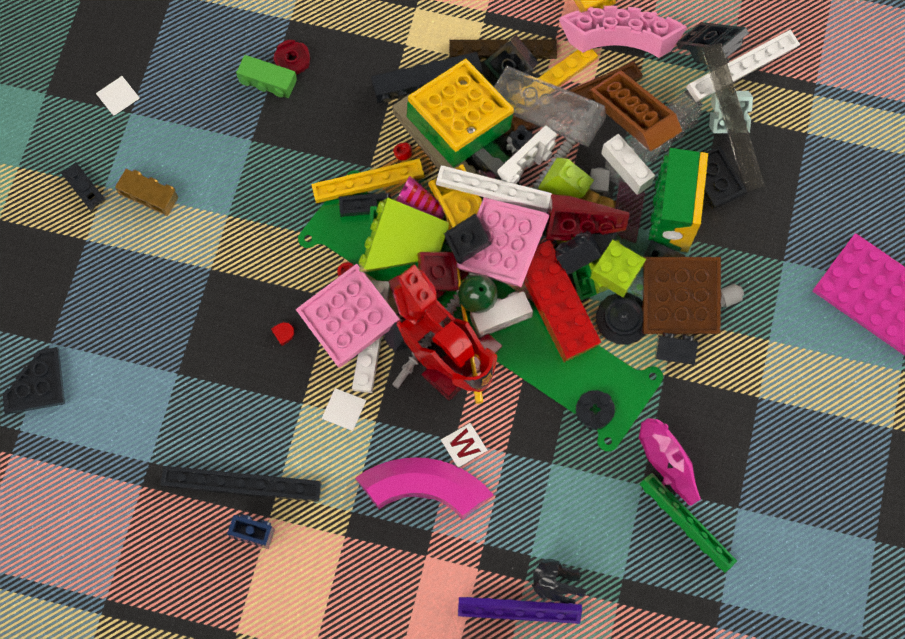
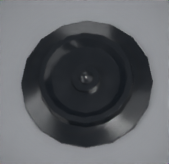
[596,293,646,345]

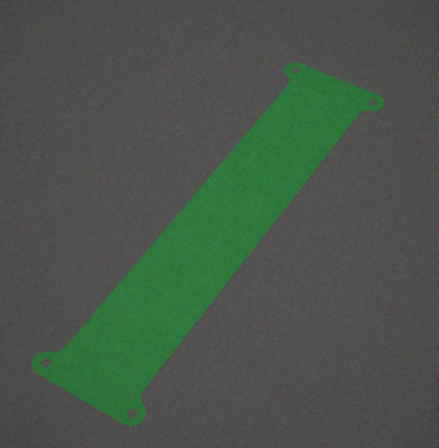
[298,170,663,452]

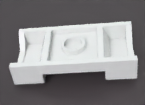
[497,125,557,184]

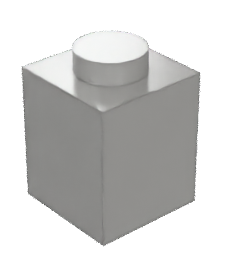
[589,168,610,197]

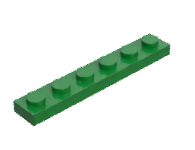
[639,473,737,573]

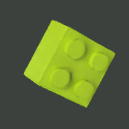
[590,240,646,298]

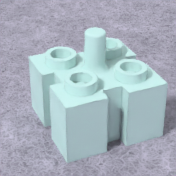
[709,91,753,133]

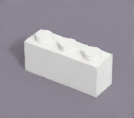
[601,134,655,195]
[470,291,533,338]

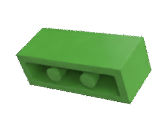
[236,55,297,98]

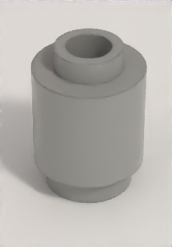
[721,283,744,308]

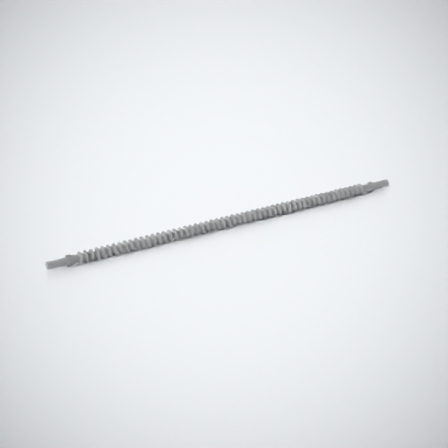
[392,103,599,389]

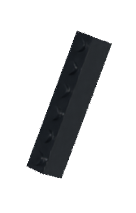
[371,52,482,104]

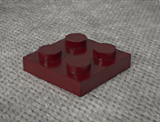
[417,252,459,291]

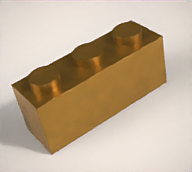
[115,169,178,216]

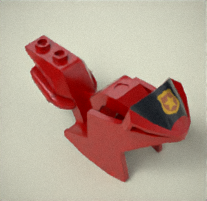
[393,264,497,392]

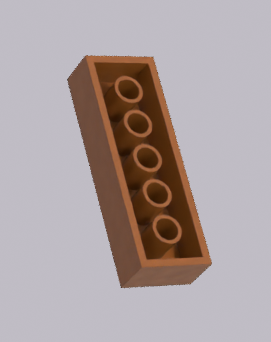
[590,70,682,152]

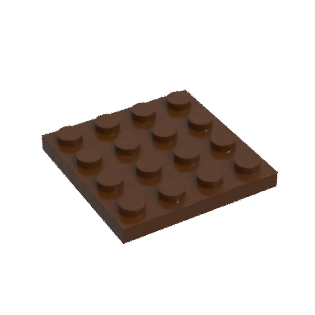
[643,257,721,334]

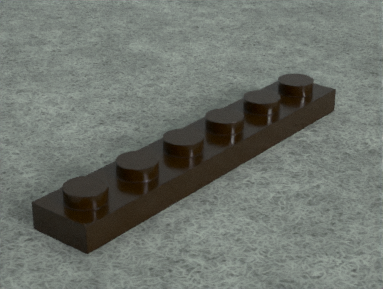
[449,39,557,59]

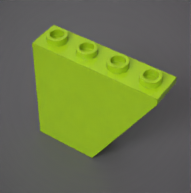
[359,198,449,273]

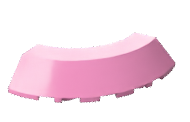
[559,6,687,58]

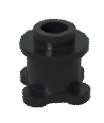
[510,125,533,150]

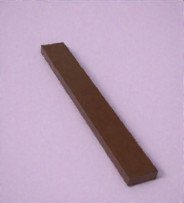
[511,61,643,131]

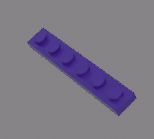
[458,597,582,624]

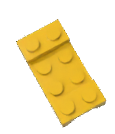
[428,164,482,228]

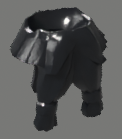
[532,559,587,604]

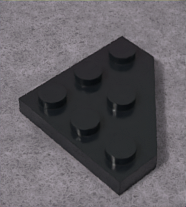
[3,347,65,415]

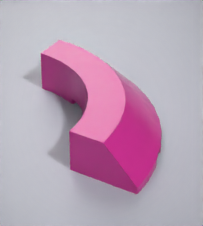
[355,458,494,520]

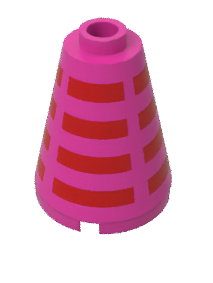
[396,176,445,219]

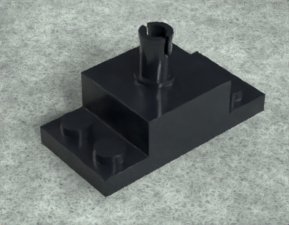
[676,22,749,67]

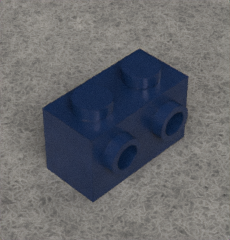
[227,514,275,549]

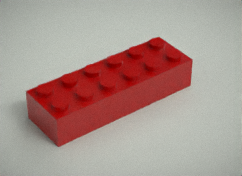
[523,240,602,362]

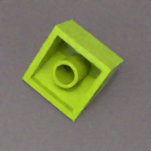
[537,157,594,199]

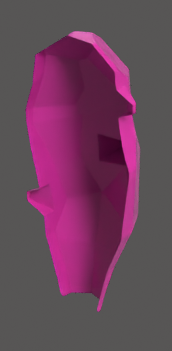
[639,418,701,506]

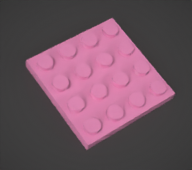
[457,198,550,287]
[296,264,401,368]

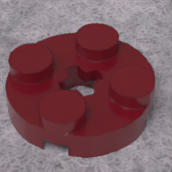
[273,40,310,75]

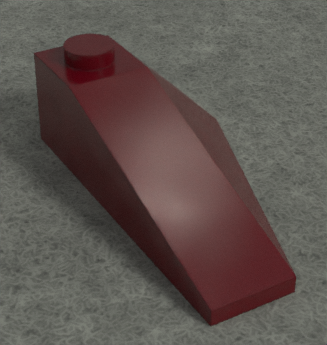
[546,194,629,241]
[421,333,502,401]

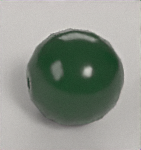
[458,274,498,314]

